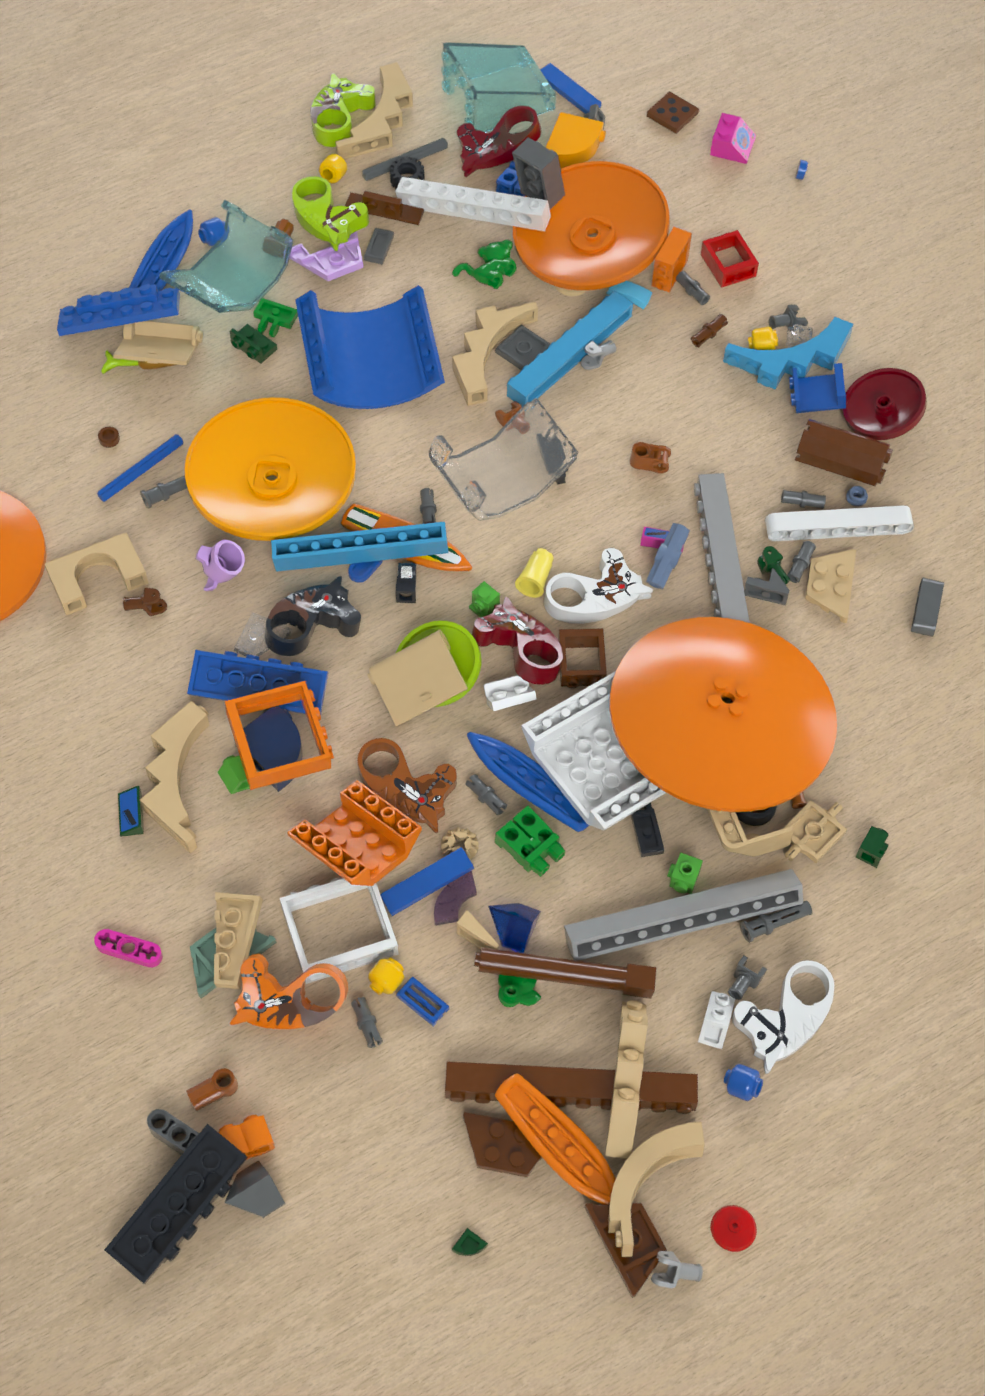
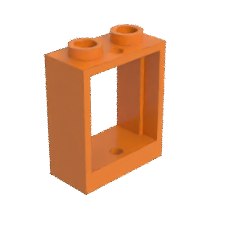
[652,227,692,293]

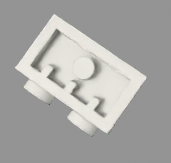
[483,675,537,711]

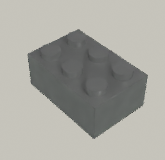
[512,138,565,210]

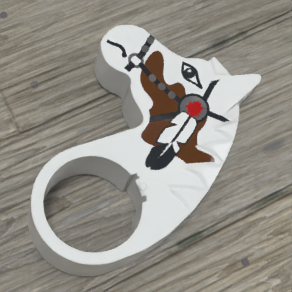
[544,548,653,624]

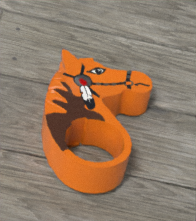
[230,954,348,1029]

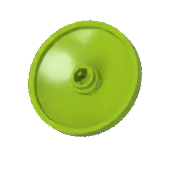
[396,621,482,707]

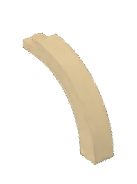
[608,1122,705,1257]

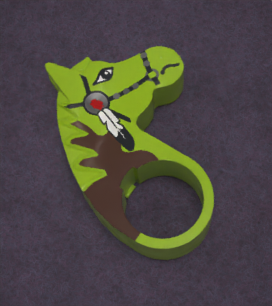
[310,73,376,147]

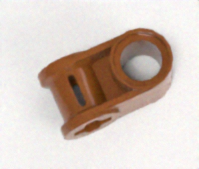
[630,442,671,473]

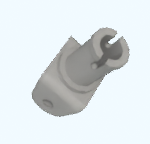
[581,340,616,370]
[651,1251,703,1288]

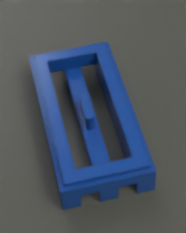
[396,976,449,1027]

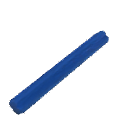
[97,434,183,502]

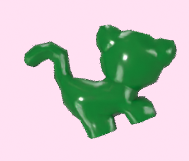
[452,239,517,289]

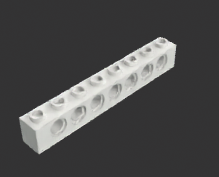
[395,177,551,231]

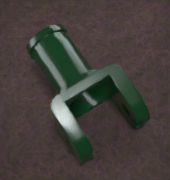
[757,546,791,585]

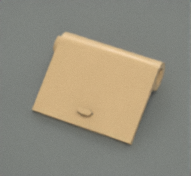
[113,321,203,365]
[367,630,468,727]

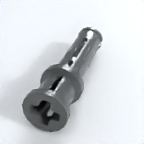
[140,475,187,509]
[740,900,813,943]

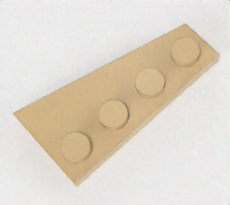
[214,892,263,990]

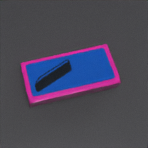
[640,527,684,553]

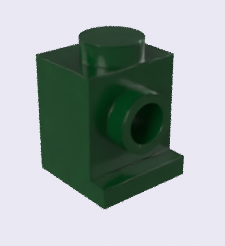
[856,826,889,868]

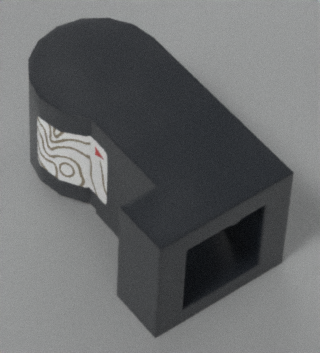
[396,563,416,603]

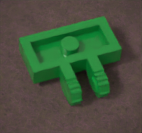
[253,298,298,338]

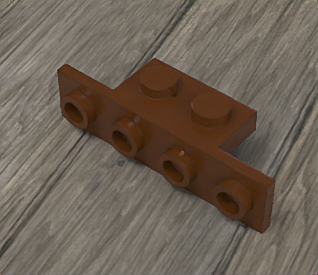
[345,191,424,225]

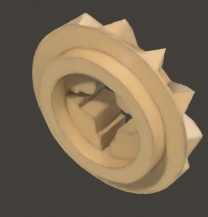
[441,827,479,860]

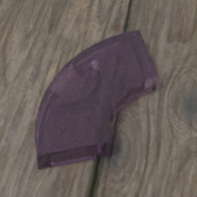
[434,871,477,926]

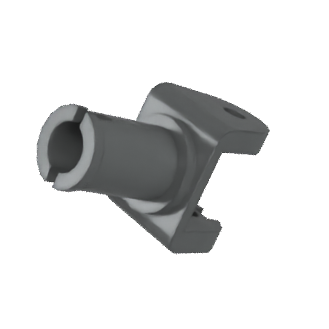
[768,305,808,332]
[728,956,767,1000]

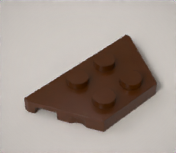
[463,1112,542,1178]
[584,1203,667,1298]

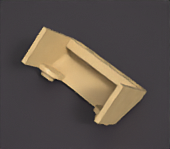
[707,809,793,857]

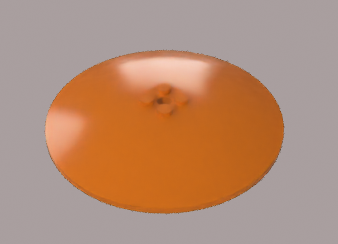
[609,617,837,812]

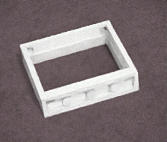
[280,877,399,984]

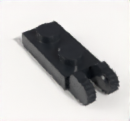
[631,802,664,858]

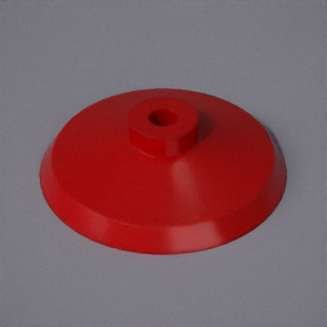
[710,1205,757,1252]

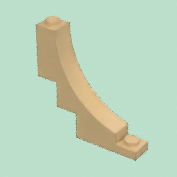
[336,62,413,159]
[140,701,209,854]

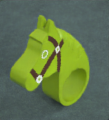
[292,176,369,251]

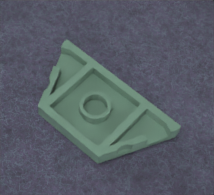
[190,928,277,998]

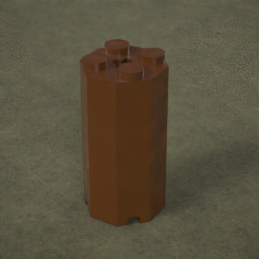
[795,419,893,486]

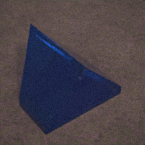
[488,903,541,953]

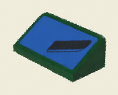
[118,786,144,837]

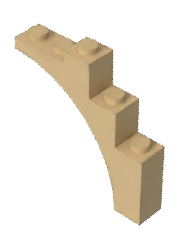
[452,302,538,406]
[605,1000,648,1159]

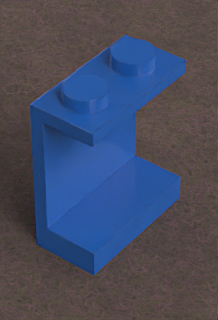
[789,363,846,414]

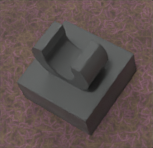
[584,104,605,130]

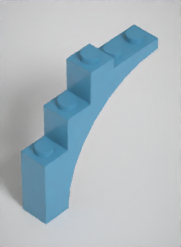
[723,317,853,390]

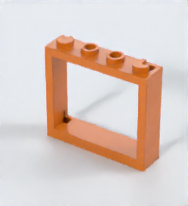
[225,681,334,790]

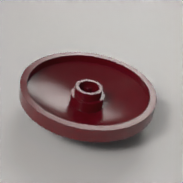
[843,368,927,440]

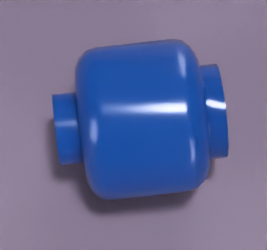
[198,217,229,246]
[724,1064,763,1101]

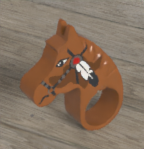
[358,738,457,833]

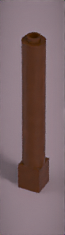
[474,947,657,999]

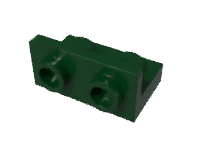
[230,324,277,364]

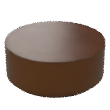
[98,426,120,448]

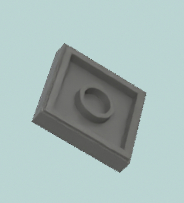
[495,325,550,370]

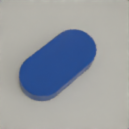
[348,560,383,583]

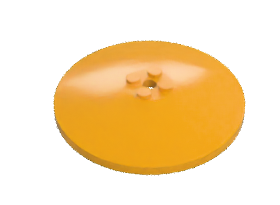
[185,397,356,541]

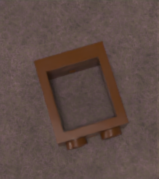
[558,628,607,688]

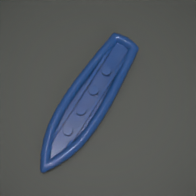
[129,209,193,291]
[467,732,590,832]

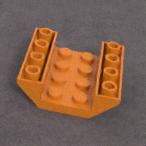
[287,780,422,886]

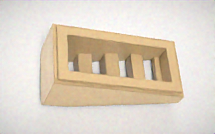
[457,910,499,950]

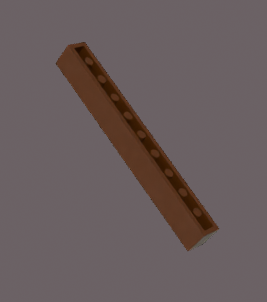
[445,1061,698,1114]

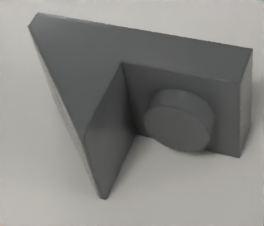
[744,568,790,606]

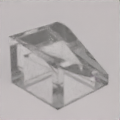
[786,324,813,347]

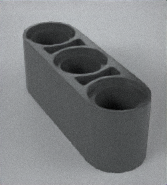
[911,577,944,637]
[147,1109,199,1155]

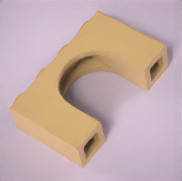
[45,532,148,615]

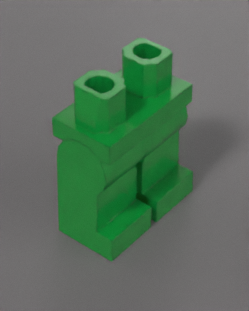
[495,806,565,877]

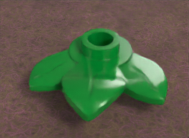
[498,975,541,1007]

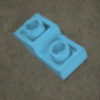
[607,281,653,310]

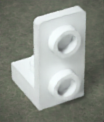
[698,991,735,1049]

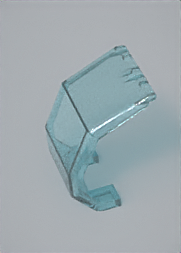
[159,200,293,313]

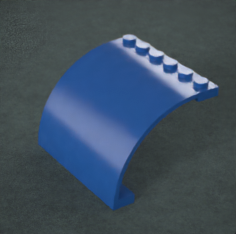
[295,285,445,409]

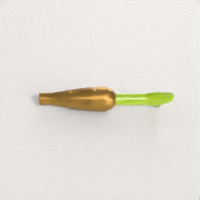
[101,350,177,374]

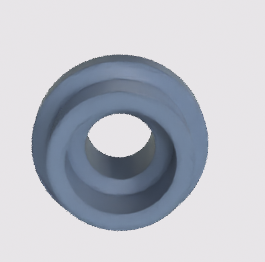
[846,486,868,506]

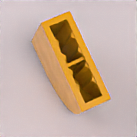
[546,112,606,168]

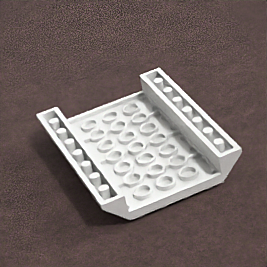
[521,671,666,831]

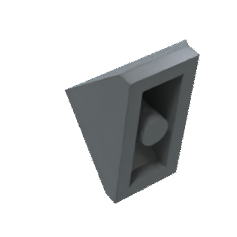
[225,1160,285,1218]

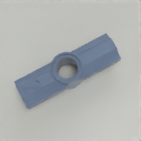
[646,523,690,590]

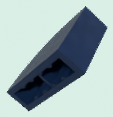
[234,706,303,792]

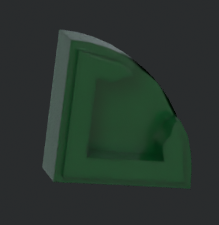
[452,1228,488,1256]

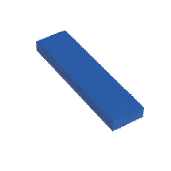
[537,63,602,114]
[380,847,474,916]

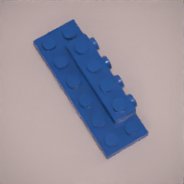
[57,284,180,336]
[187,650,329,715]

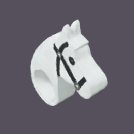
[732,961,834,1074]

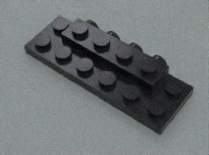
[104,1124,248,1284]

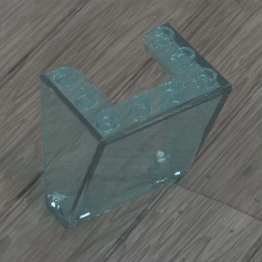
[441,42,556,132]

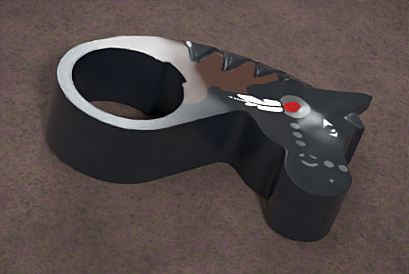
[264,576,361,656]

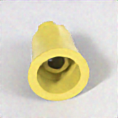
[515,548,554,598]

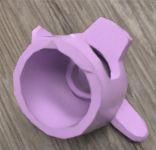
[195,539,245,591]

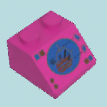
[710,113,756,164]

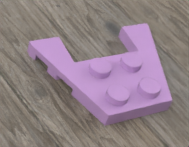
[285,231,364,281]

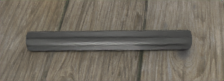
[362,138,448,181]

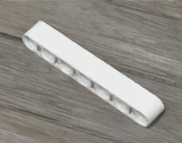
[765,506,914,541]

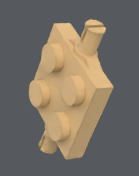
[783,800,847,864]

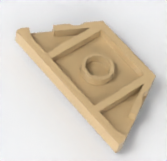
[805,549,856,623]

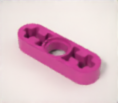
[94,929,163,968]

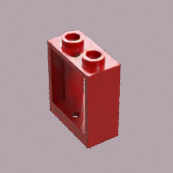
[701,230,759,288]

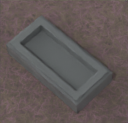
[364,228,394,265]

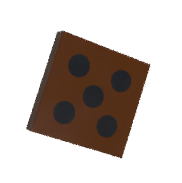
[647,91,699,134]

